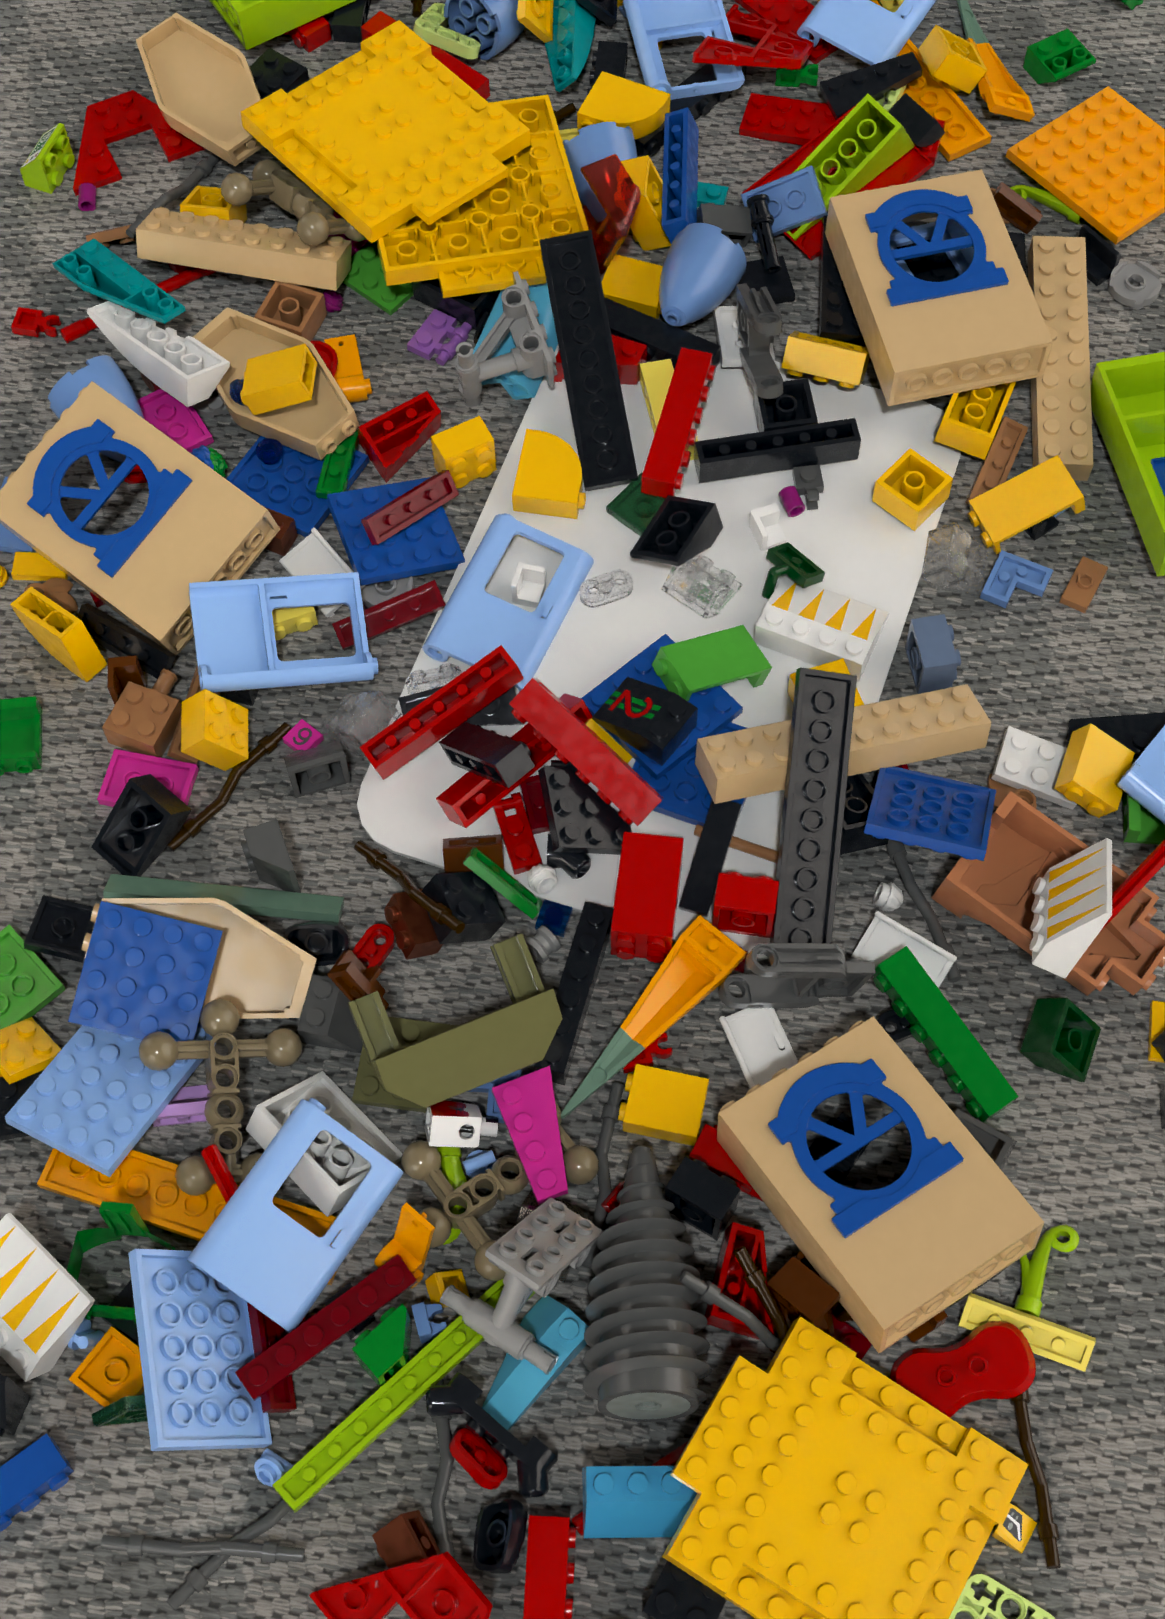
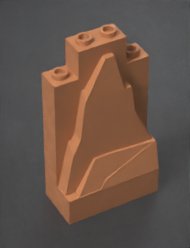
[931,791,1165,996]

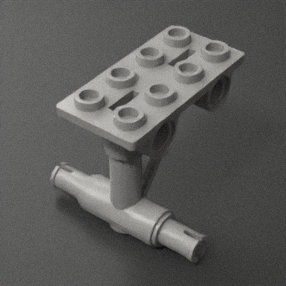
[454,271,557,408]
[440,1198,603,1375]

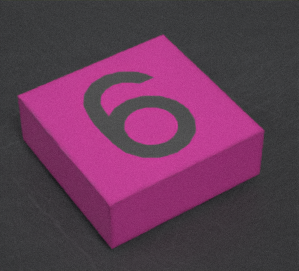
[282,719,324,751]

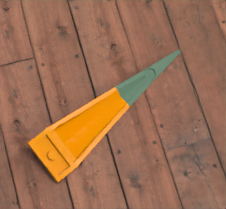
[957,0,1035,122]
[561,915,747,1118]

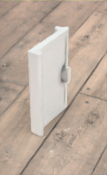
[279,528,365,617]
[851,911,957,989]
[719,1008,798,1089]

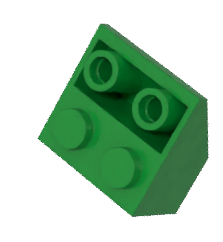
[1023,28,1096,84]
[352,1304,412,1387]

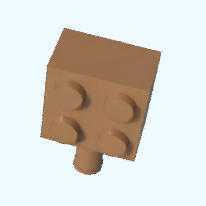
[254,281,327,341]
[102,669,182,758]

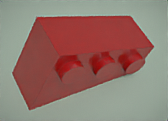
[554,334,647,385]

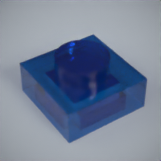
[535,900,573,937]

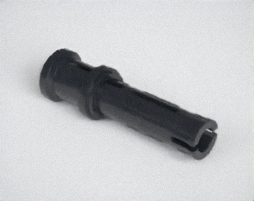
[746,194,781,274]

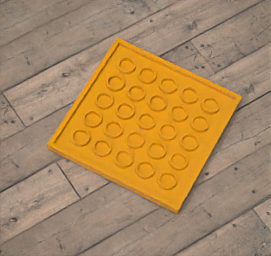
[1005,86,1165,245]

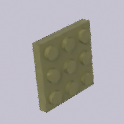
[352,1017,458,1113]

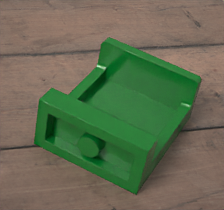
[0,696,42,775]

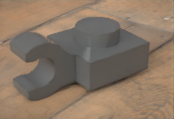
[792,465,824,510]

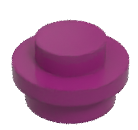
[322,289,343,312]

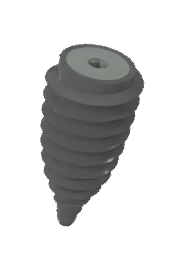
[583,1146,712,1422]

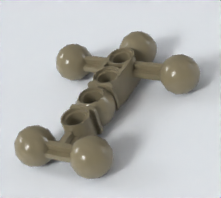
[221,159,366,246]
[138,999,302,1196]
[401,1102,599,1281]

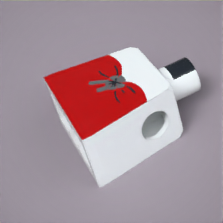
[424,1100,498,1148]

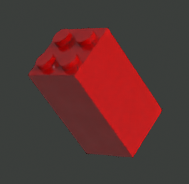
[611,832,684,963]

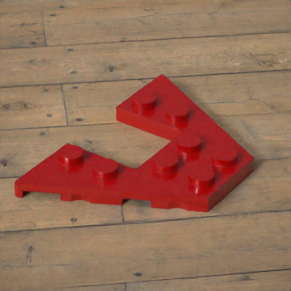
[692,4,814,70]
[73,90,205,196]
[309,1551,493,1619]

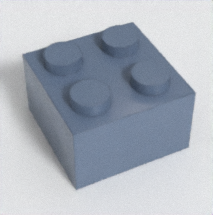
[905,614,961,694]

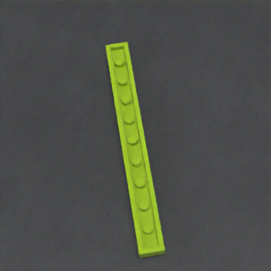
[272,1279,536,1513]

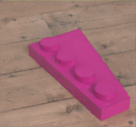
[492,1066,568,1205]

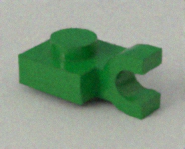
[775,64,819,87]

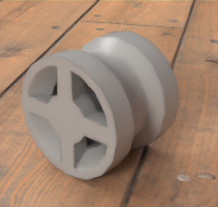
[525,925,561,964]

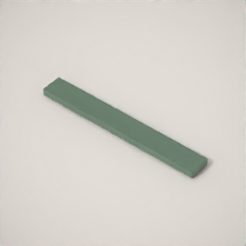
[103,874,344,923]

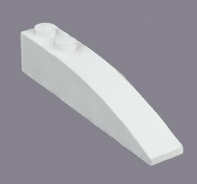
[87,301,230,407]

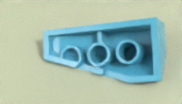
[482,1296,589,1431]

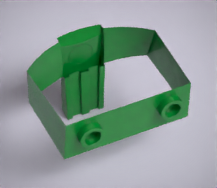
[67,1201,176,1323]

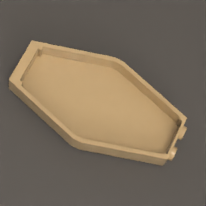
[136,13,264,166]
[193,307,360,460]
[81,898,317,1019]

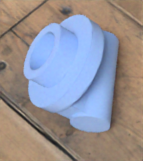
[462,1150,496,1179]
[68,1318,104,1350]
[254,1448,294,1487]

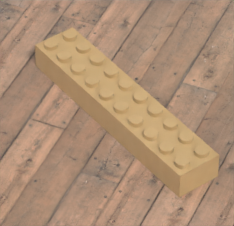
[1028,236,1093,481]
[695,684,991,804]

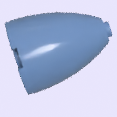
[444,0,525,60]
[563,122,638,232]
[659,223,747,326]
[48,355,144,463]

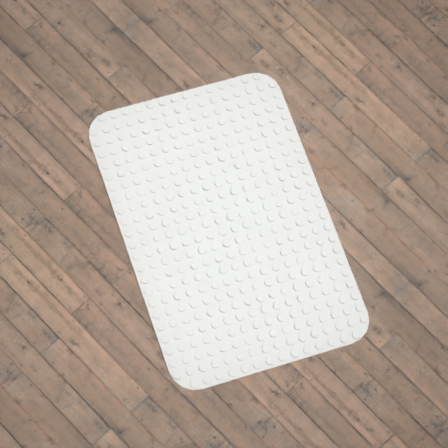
[357,345,961,961]

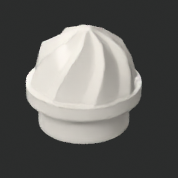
[527,863,557,894]
[873,882,903,911]

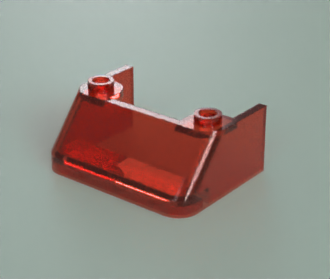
[580,154,641,277]

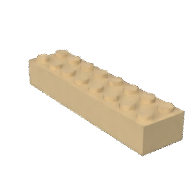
[136,207,351,291]

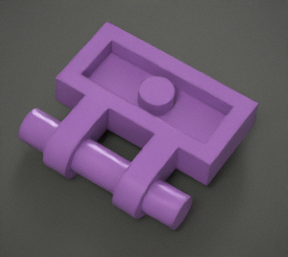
[407,309,472,366]

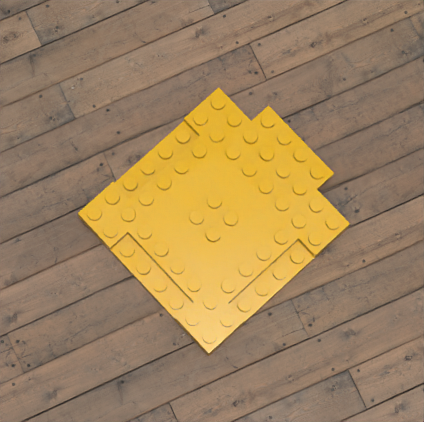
[241,20,530,243]
[377,95,589,298]
[662,1317,1029,1619]

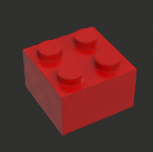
[712,872,779,938]

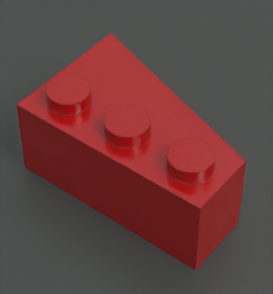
[358,391,441,483]
[705,1222,773,1340]

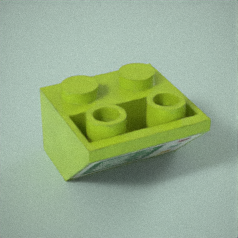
[20,123,75,194]

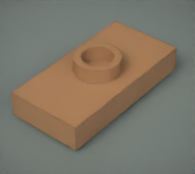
[1060,556,1108,613]

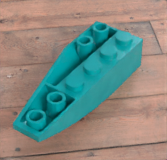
[545,0,596,92]
[52,238,186,324]

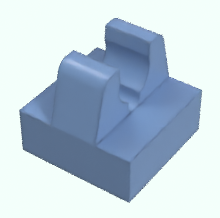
[411,1302,447,1344]

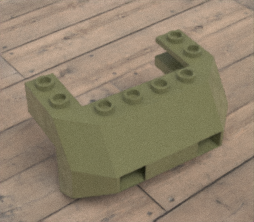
[347,933,563,1108]

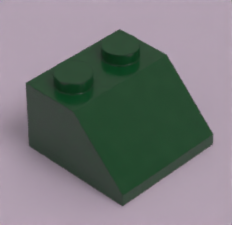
[1020,998,1101,1082]

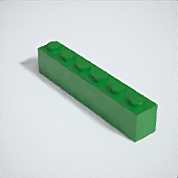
[873,946,1019,1123]

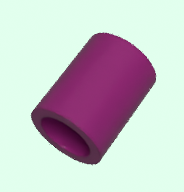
[78,183,97,211]
[778,486,805,517]

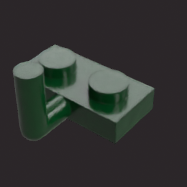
[762,542,825,599]

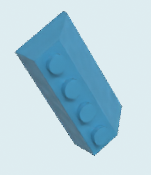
[582,1466,697,1538]

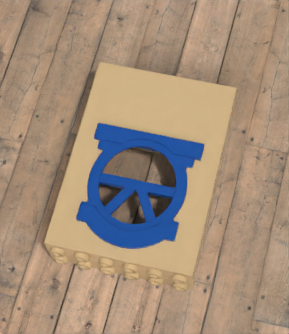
[825,169,1053,406]
[0,381,280,655]
[717,1016,1044,1353]

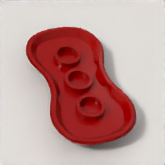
[890,1321,1036,1417]

